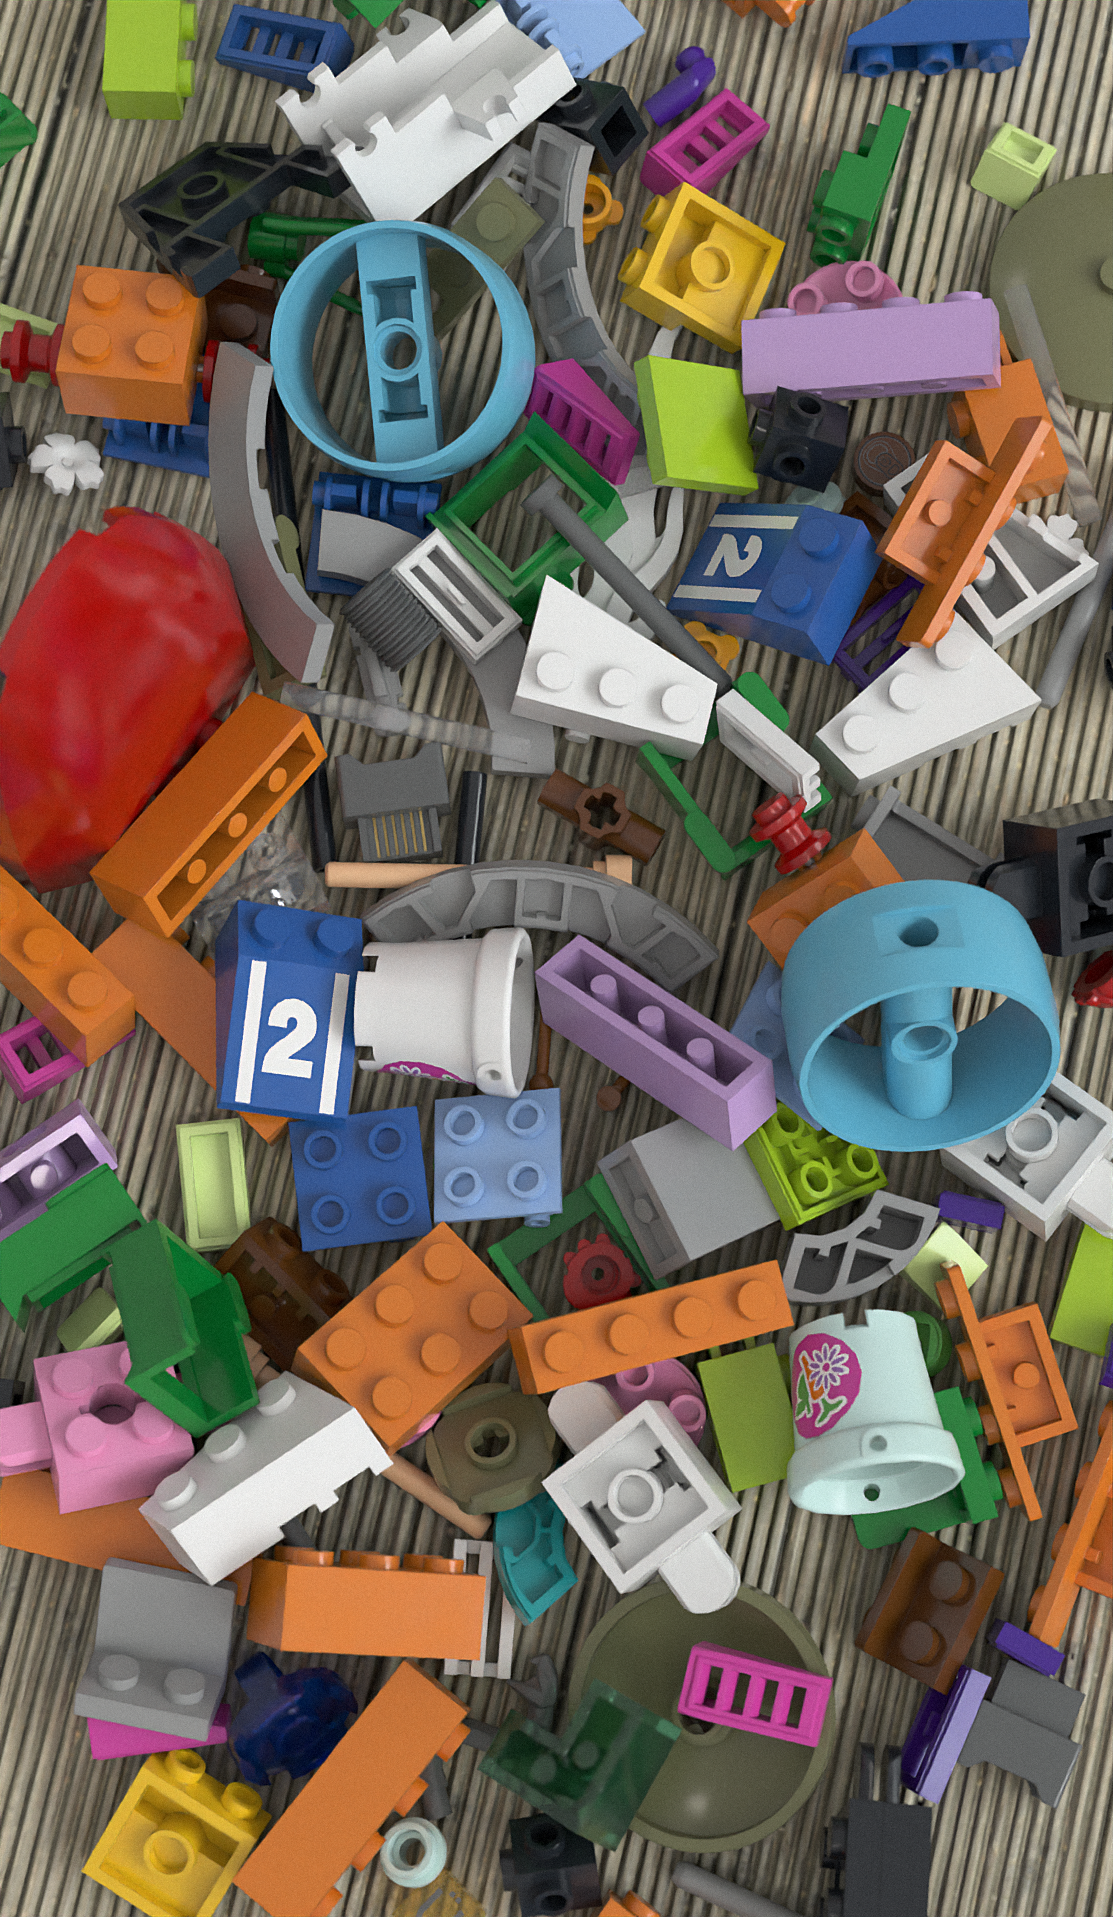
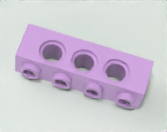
[0,1098,118,1242]

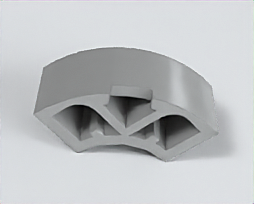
[780,1189,941,1307]

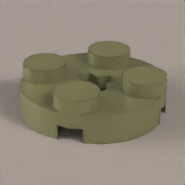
[425,1382,560,1516]

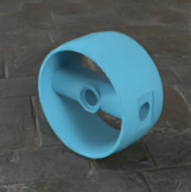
[270,220,536,483]
[781,880,1061,1152]

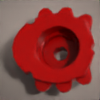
[1071,949,1113,1008]
[562,1233,641,1310]

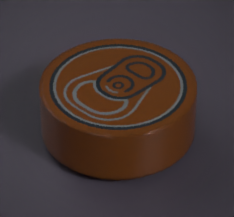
[851,432,915,498]

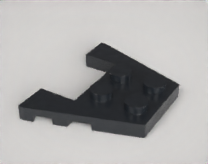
[118,141,365,299]

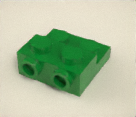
[806,103,912,267]

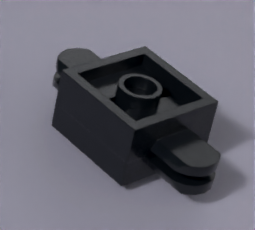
[967,798,1113,958]
[816,1742,932,1917]

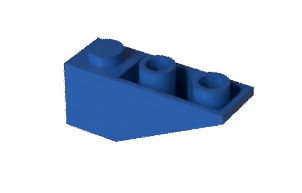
[841,0,1030,78]

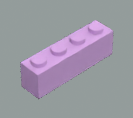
[741,291,1001,408]
[534,935,777,1152]

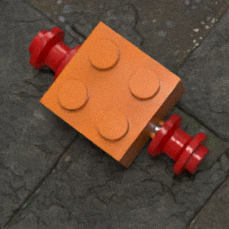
[0,265,272,426]
[747,792,905,969]

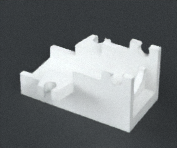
[275,0,576,223]

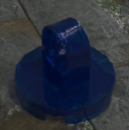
[227,1649,359,1786]

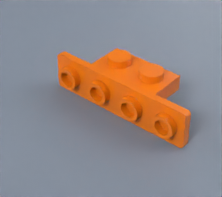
[874,416,1052,649]
[934,1260,1079,1522]
[1027,1400,1113,1648]

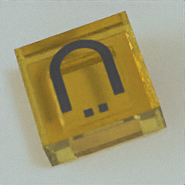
[392,1866,487,1917]

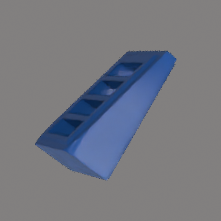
[215,4,354,93]

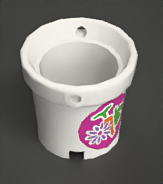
[354,927,535,1098]

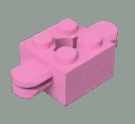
[0,1341,238,1514]

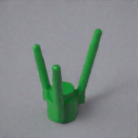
[248,211,367,317]

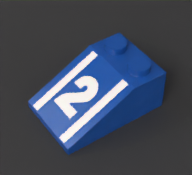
[666,503,883,666]
[215,900,364,1125]

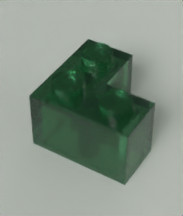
[477,1678,682,1852]

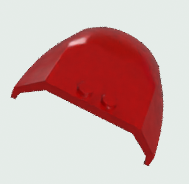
[0,506,256,894]

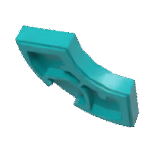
[493,1458,579,1627]

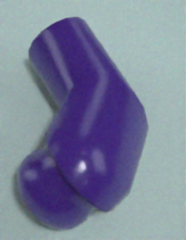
[643,46,716,128]

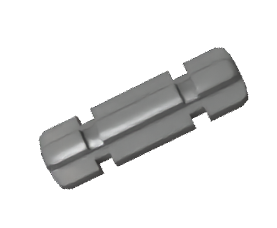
[349,624,411,737]

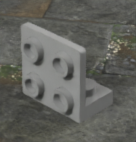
[74,1557,238,1742]

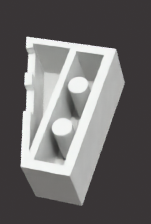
[883,454,1099,650]
[510,575,718,761]
[809,609,1042,797]
[138,1370,393,1586]

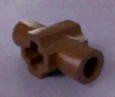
[537,769,666,867]

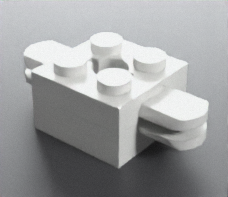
[939,1071,1113,1242]
[541,1381,742,1614]

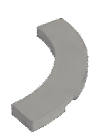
[524,122,647,455]
[208,341,335,683]
[317,509,555,779]
[360,860,719,994]

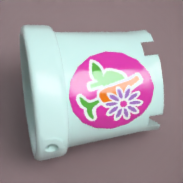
[787,1309,965,1515]

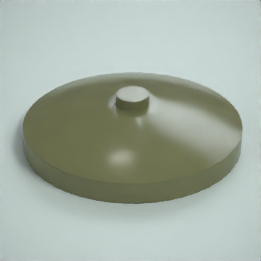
[986,173,1113,413]
[568,1580,836,1853]

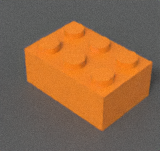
[290,1221,534,1458]
[246,1545,486,1660]

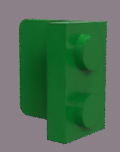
[850,1386,1003,1549]

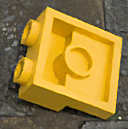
[618,182,786,354]
[81,1748,272,1917]

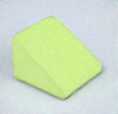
[971,122,1057,211]
[898,1221,988,1312]
[57,1287,124,1352]

